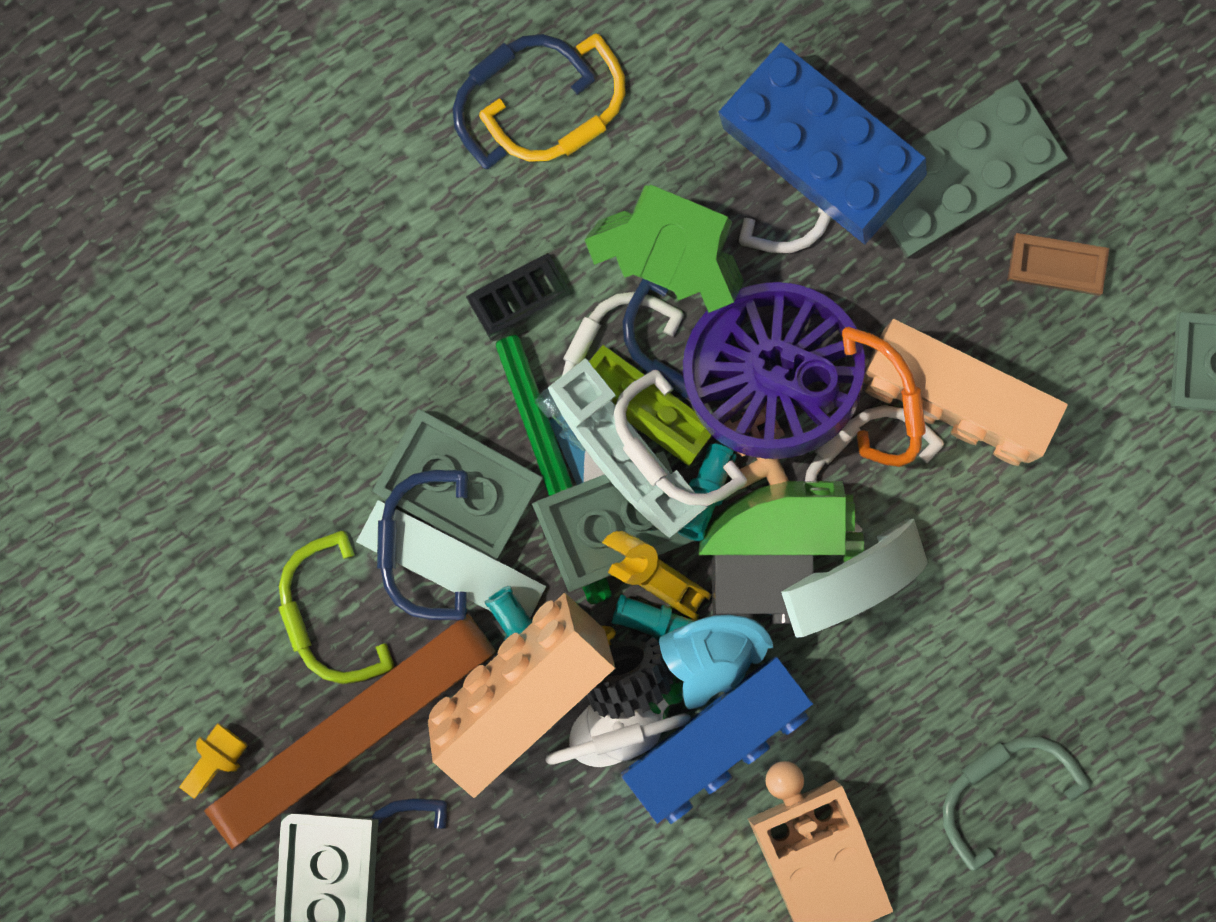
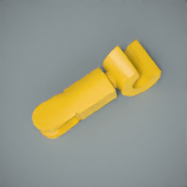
[602,531,712,620]

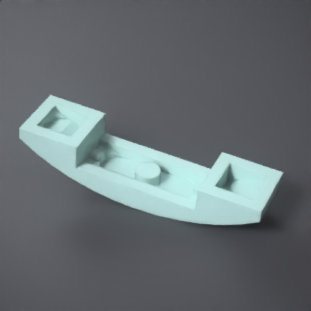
[548,358,707,538]
[356,500,546,618]
[781,519,928,637]

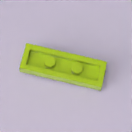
[589,345,712,466]

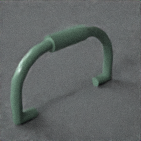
[943,736,1091,871]

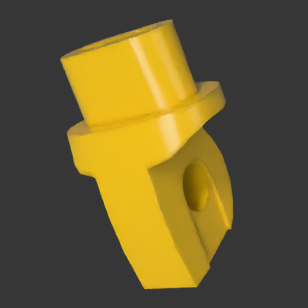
[179,723,248,799]

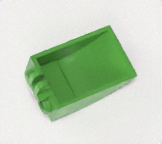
[698,481,864,563]

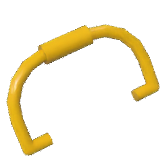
[479,33,625,162]

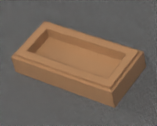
[1007,233,1109,296]

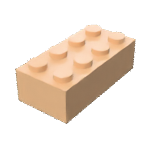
[863,319,1068,466]
[428,593,615,798]

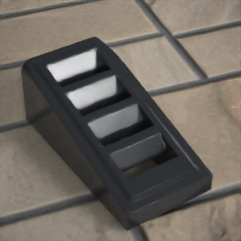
[466,253,572,341]

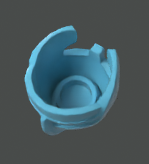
[659,615,773,709]

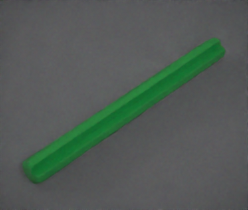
[496,335,612,605]

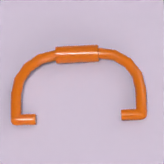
[842,327,926,467]

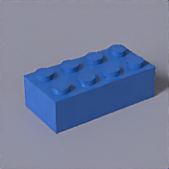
[718,42,927,245]
[621,657,813,824]

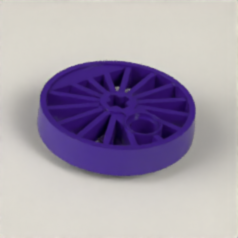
[683,282,865,459]

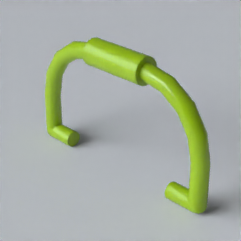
[278,531,394,684]

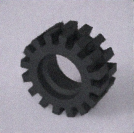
[587,634,673,719]

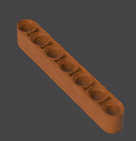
[204,614,497,850]

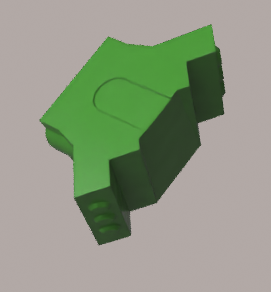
[584,184,744,313]

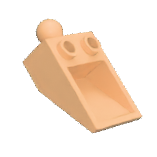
[748,761,893,922]

